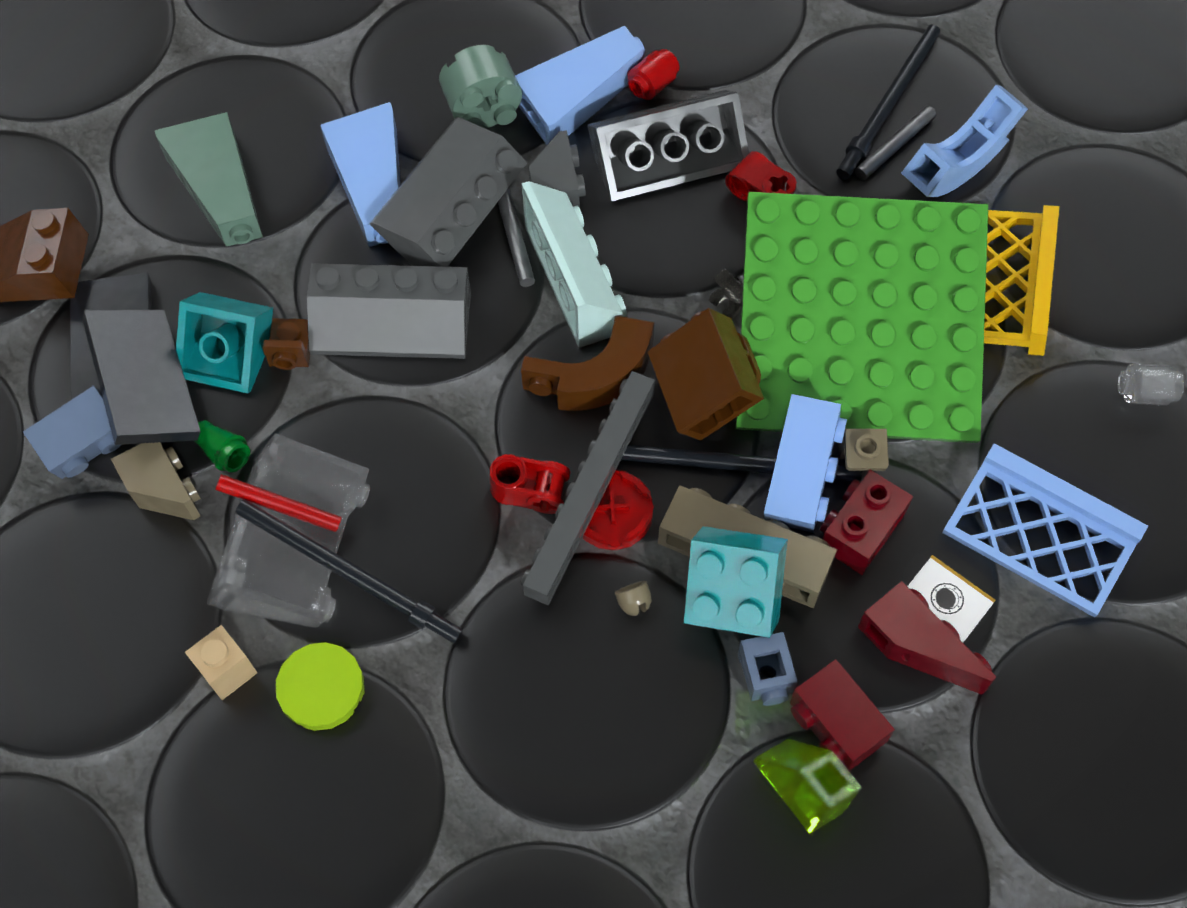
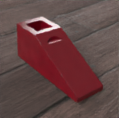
[858,581,996,695]

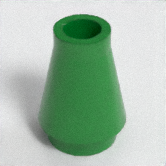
[195,420,250,472]

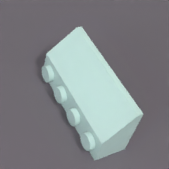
[522,181,627,348]

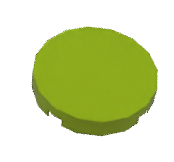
[276,642,364,731]

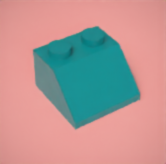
[176,292,273,393]

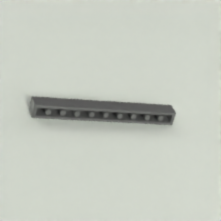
[521,371,655,605]

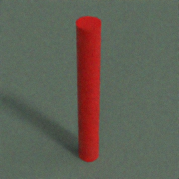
[215,474,342,532]

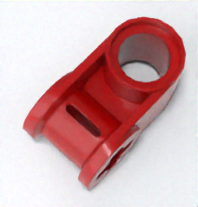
[725,151,797,202]
[490,454,571,514]

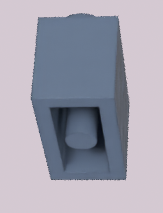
[23,385,122,479]

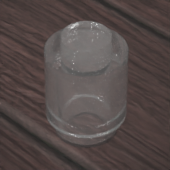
[1118,363,1184,406]

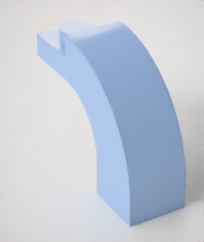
[901,85,1028,197]

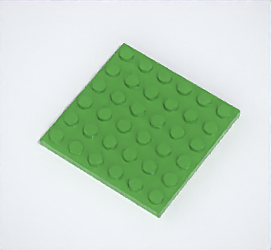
[735,192,988,443]

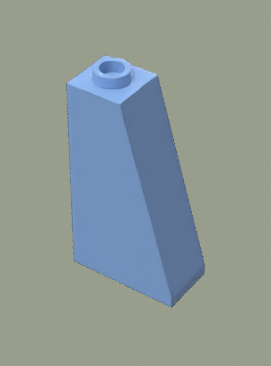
[515,26,645,145]
[320,102,401,247]

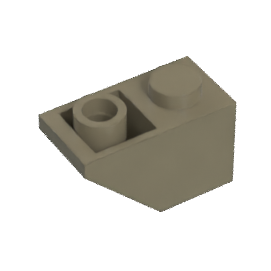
[111,442,201,520]

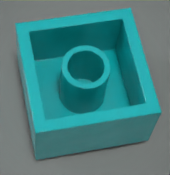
[684,526,788,638]

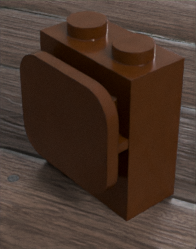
[647,308,764,440]

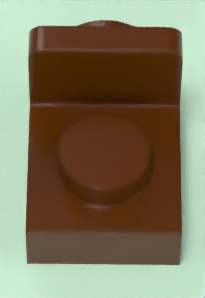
[262,318,310,370]

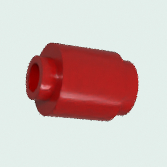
[627,49,680,100]

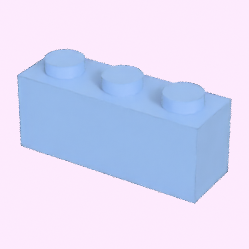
[764,394,847,533]

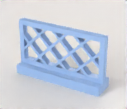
[942,443,1148,618]

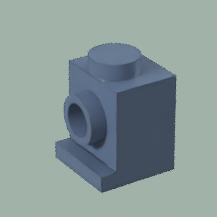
[737,632,798,706]

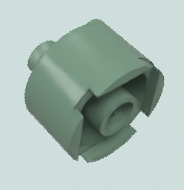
[439,45,522,128]

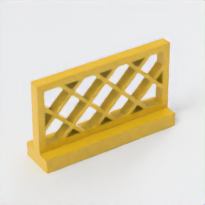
[984,205,1060,356]

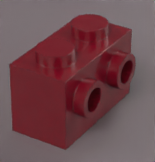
[820,470,913,575]
[790,659,895,773]

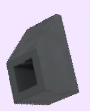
[529,130,586,208]

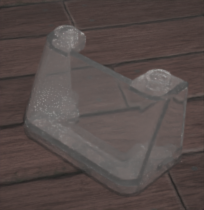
[207,433,370,628]

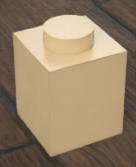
[185,625,257,700]

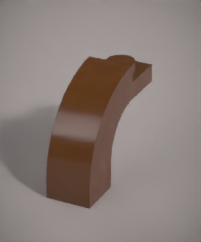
[521,316,655,411]

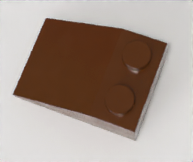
[0,208,89,302]

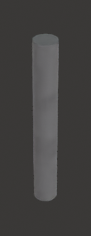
[855,106,936,180]
[498,189,535,287]

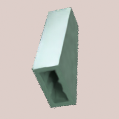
[155,112,263,247]

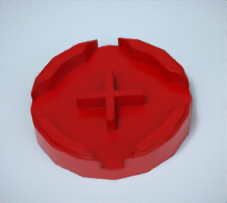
[582,470,654,550]

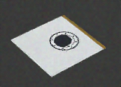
[907,555,996,642]

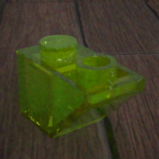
[753,739,862,834]

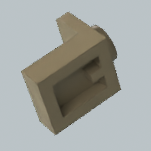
[838,429,889,471]

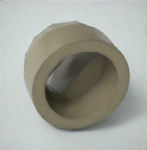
[615,581,652,616]

